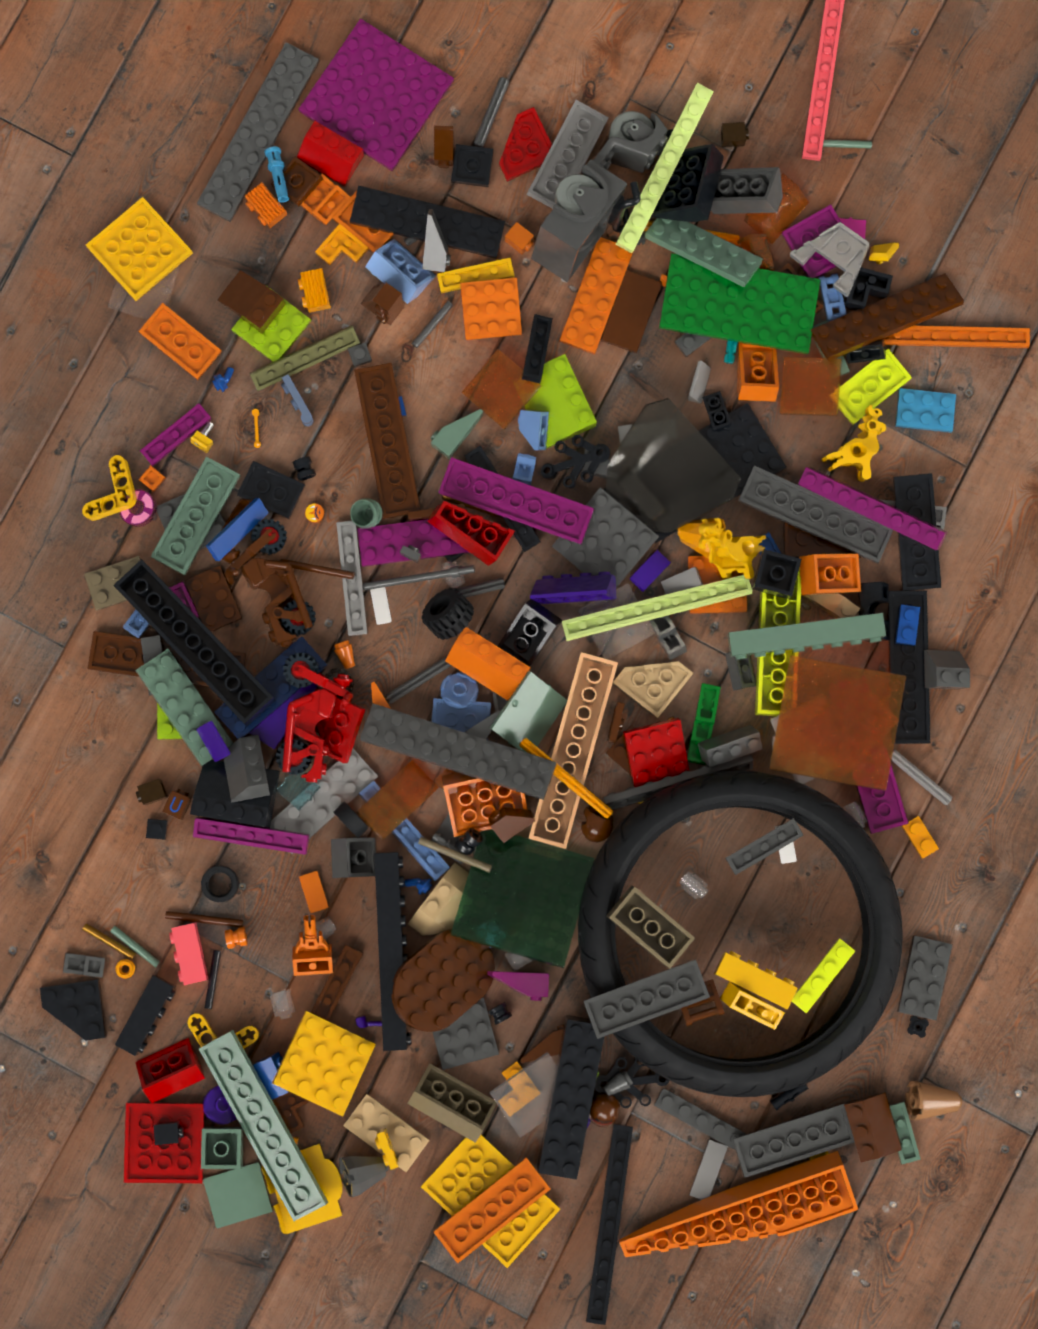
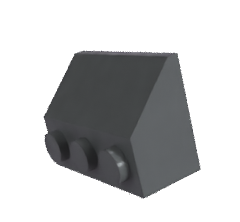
[224,735,270,803]

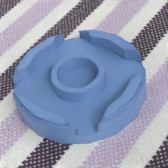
[440,672,479,709]

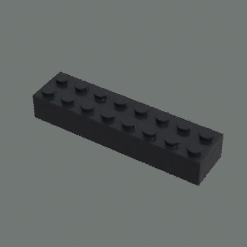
[537,1014,605,1180]

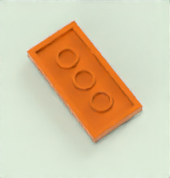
[138,303,222,380]

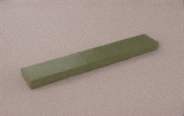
[249,325,360,391]

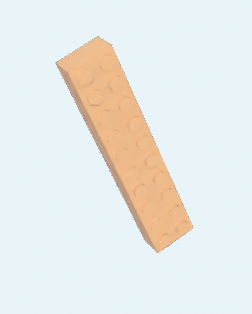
[528,652,618,849]

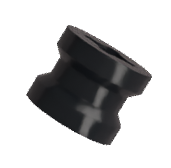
[488,1002,512,1025]

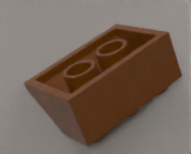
[844,1092,902,1162]

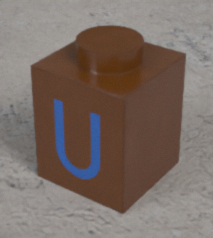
[162,789,192,820]

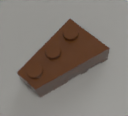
[360,282,404,325]

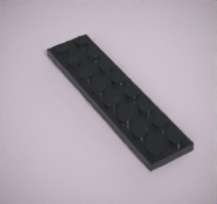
[350,185,505,259]
[888,591,931,744]

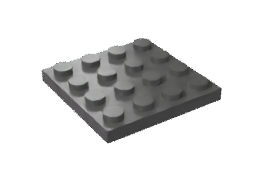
[552,487,659,588]

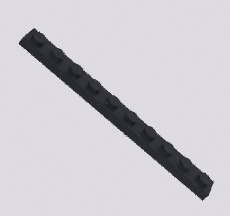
[586,1124,633,1325]

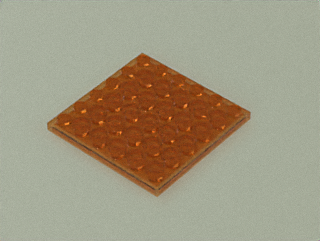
[769,655,906,791]

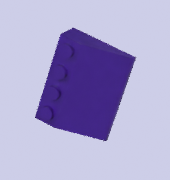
[530,572,617,604]

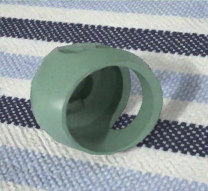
[350,498,383,529]

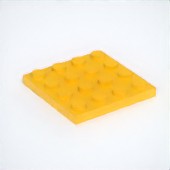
[85,197,193,302]
[272,1011,376,1116]

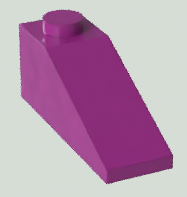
[487,971,549,1001]

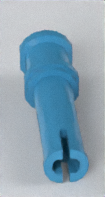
[264,146,289,203]

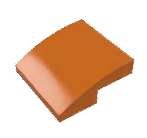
[301,174,350,225]

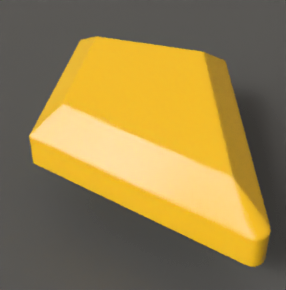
[869,242,899,264]

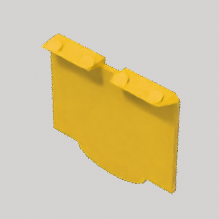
[261,1144,342,1234]

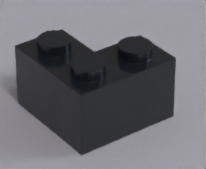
[845,267,893,311]

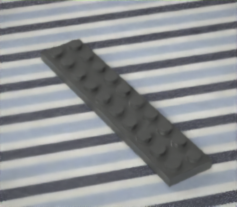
[197,42,319,222]
[360,703,556,800]

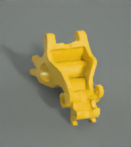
[821,405,886,482]
[699,518,766,580]

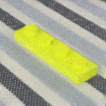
[791,938,855,1013]

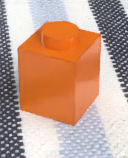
[505,222,535,255]

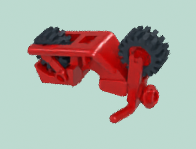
[276,653,353,782]

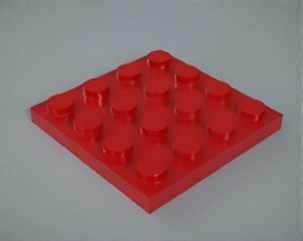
[124,1102,205,1184]

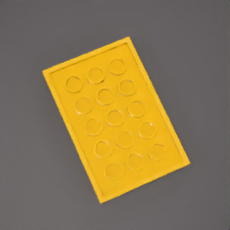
[421,1135,560,1268]

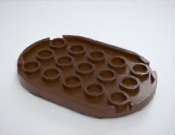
[391,928,495,1032]

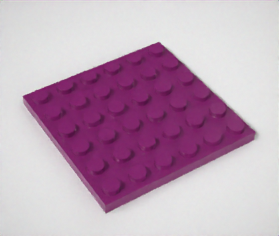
[298,18,454,171]

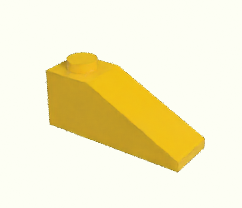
[720,981,785,1030]

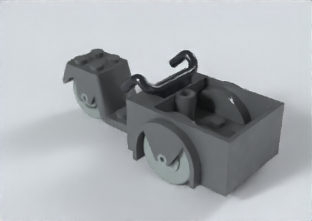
[531,111,668,282]

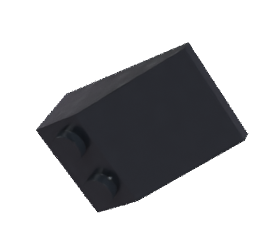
[497,599,563,667]

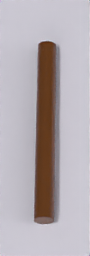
[280,559,355,579]
[165,911,243,927]

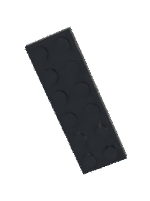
[893,473,941,591]

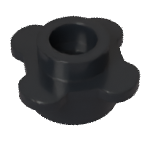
[907,1016,929,1038]

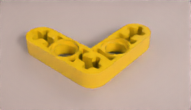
[82,455,137,521]
[187,1013,259,1049]

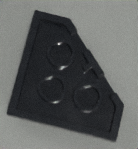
[40,979,106,1041]

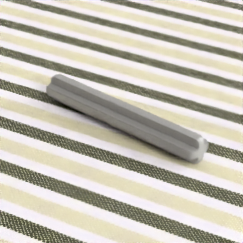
[889,750,952,805]

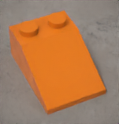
[737,342,779,402]
[799,554,861,595]

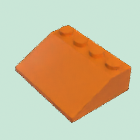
[441,772,528,837]

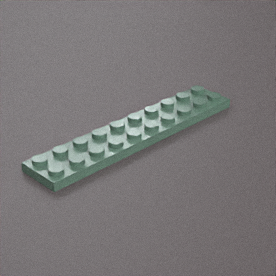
[199,1030,328,1221]

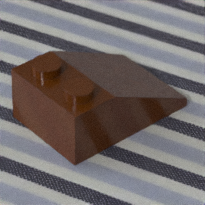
[217,270,286,334]

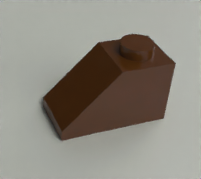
[488,807,535,843]

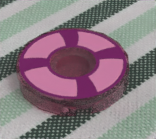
[119,489,157,528]

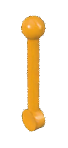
[252,409,261,448]

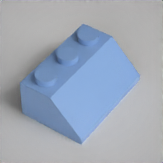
[365,239,436,304]

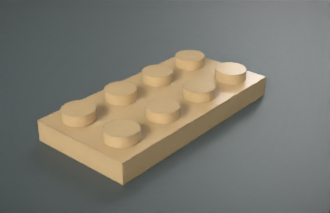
[343,1094,429,1172]

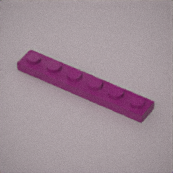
[193,817,309,855]

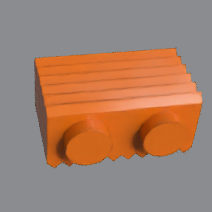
[245,182,287,228]

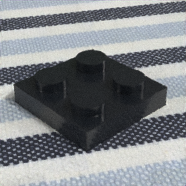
[451,144,493,187]

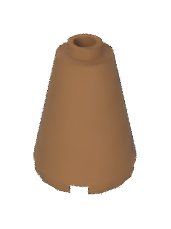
[905,1081,962,1121]

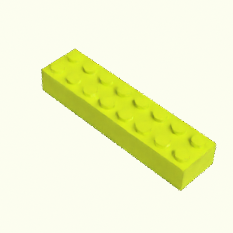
[755,567,801,716]

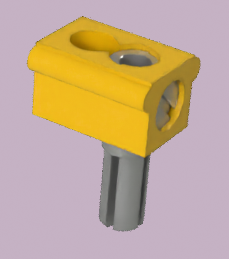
[191,422,214,453]

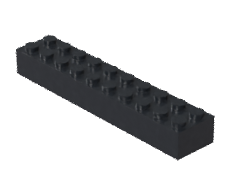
[113,559,276,727]
[374,852,412,1051]

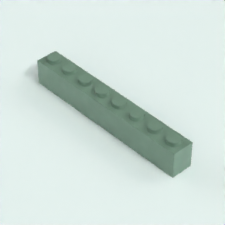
[727,613,886,660]

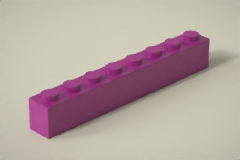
[798,467,948,550]

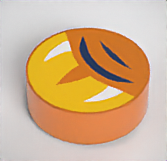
[305,503,324,523]

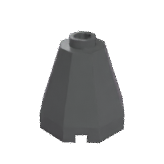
[339,1156,388,1197]

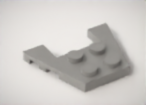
[790,222,870,297]

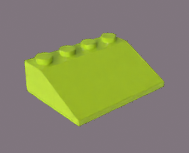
[513,354,597,449]

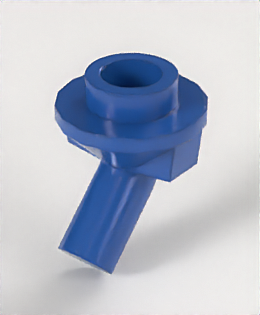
[212,367,234,392]
[405,878,433,895]

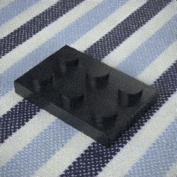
[237,461,305,519]

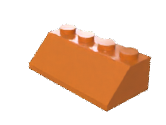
[445,627,531,701]

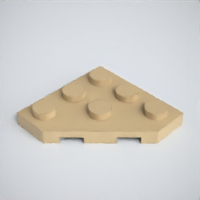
[613,661,693,719]

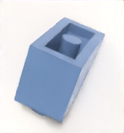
[518,410,549,450]

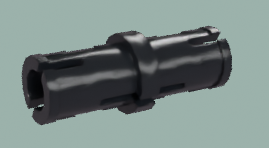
[769,1084,809,1111]

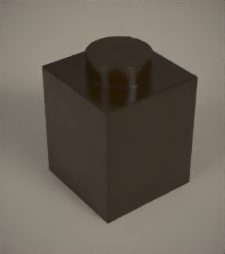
[721,122,749,148]
[136,779,168,805]

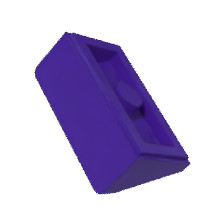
[197,721,230,762]

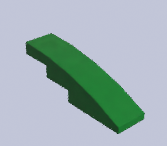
[687,683,721,765]

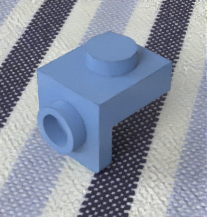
[512,453,536,486]

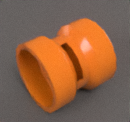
[225,927,248,949]

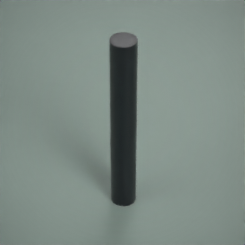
[204,950,221,1009]

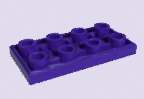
[250,683,318,750]

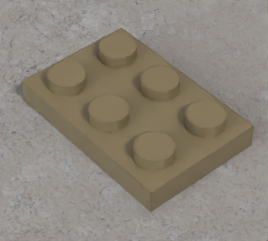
[84,556,141,611]

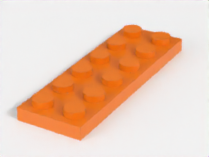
[560,237,634,355]
[433,1157,551,1264]

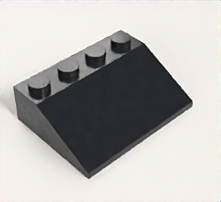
[651,143,724,222]
[190,759,280,828]

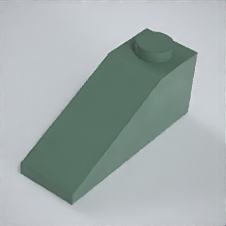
[430,409,484,460]

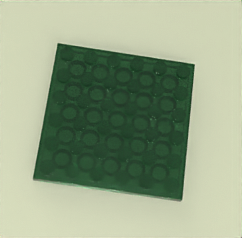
[451,829,594,968]

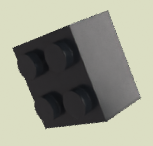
[752,549,802,599]

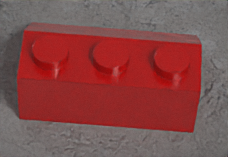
[297,121,364,187]
[135,1037,205,1104]

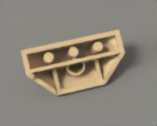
[408,863,473,936]

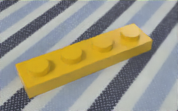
[437,258,515,294]

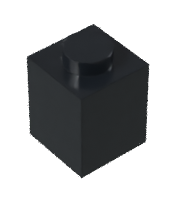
[154,1121,184,1145]

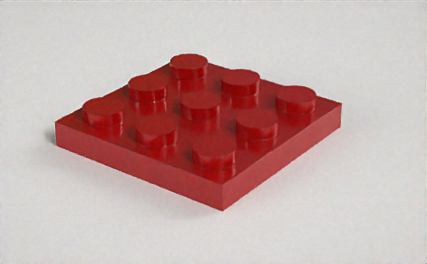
[623,718,689,787]

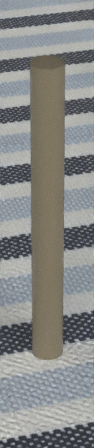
[418,837,492,873]

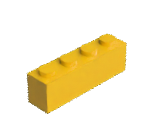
[714,951,798,1010]

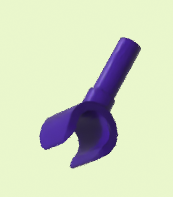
[355,1016,382,1028]

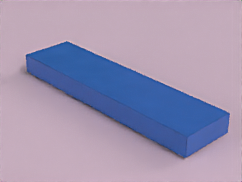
[206,498,269,561]

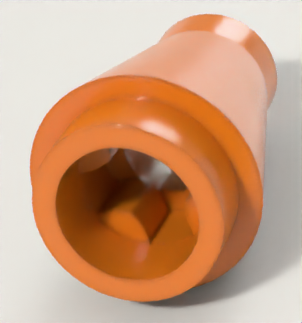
[334,640,355,669]

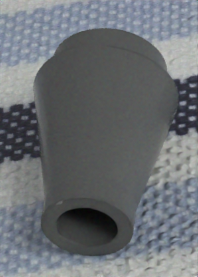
[603,1070,633,1096]

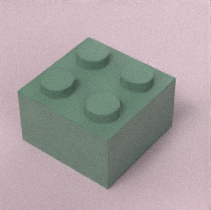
[201,1127,244,1169]

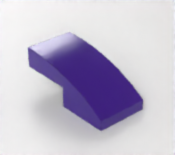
[629,550,671,592]

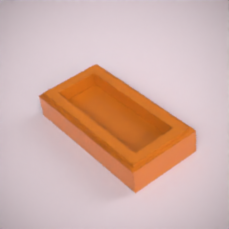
[299,871,329,914]

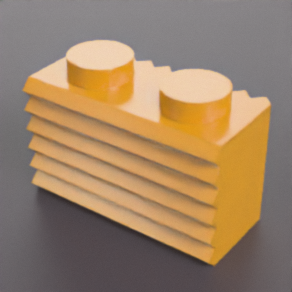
[298,268,331,313]

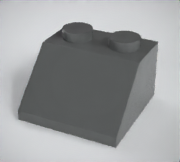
[924,650,970,690]
[331,837,376,878]

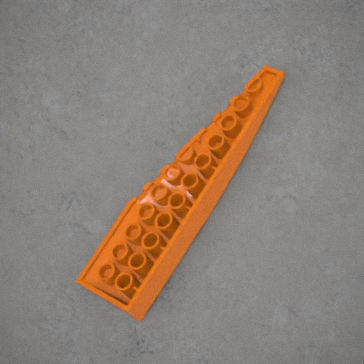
[619,1151,858,1257]

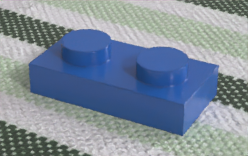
[895,605,920,646]

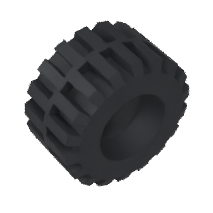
[421,588,474,640]

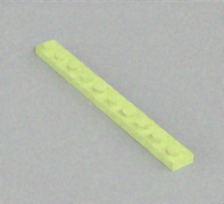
[615,83,714,253]
[562,575,752,641]

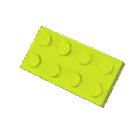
[829,349,912,425]

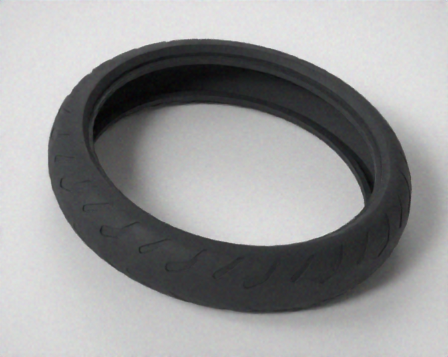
[578,770,903,1097]

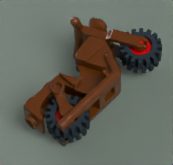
[222,519,316,648]

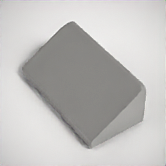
[687,361,711,404]

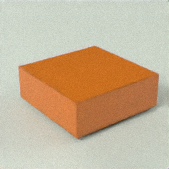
[138,465,166,492]

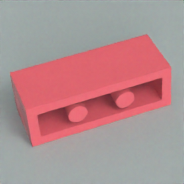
[169,923,209,985]

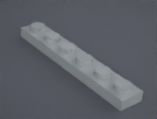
[336,521,368,636]

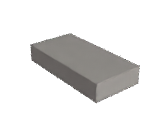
[661,567,703,595]

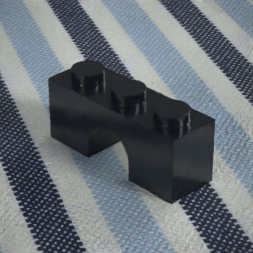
[858,581,890,642]

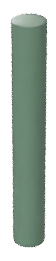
[823,139,872,149]
[110,926,160,968]

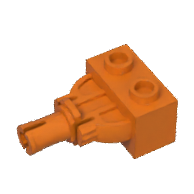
[292,915,333,976]

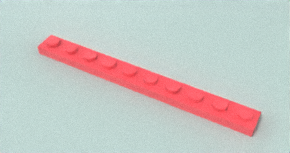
[802,0,845,161]

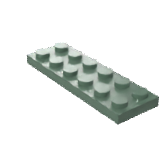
[645,218,763,287]
[151,457,241,575]
[135,649,233,766]

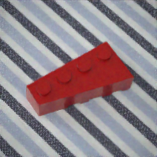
[427,501,515,566]

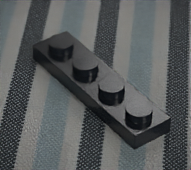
[522,314,553,384]

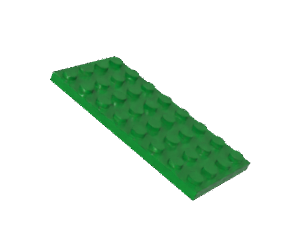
[659,253,820,354]

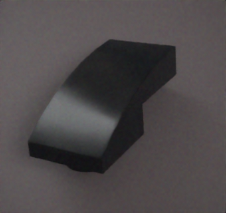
[702,391,732,430]

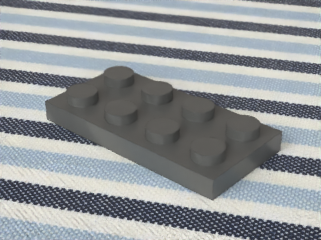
[897,936,953,1021]

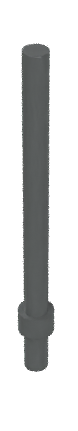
[363,565,475,590]

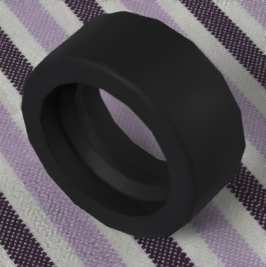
[334,802,369,838]
[201,866,239,902]

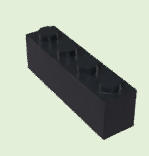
[115,975,176,1056]

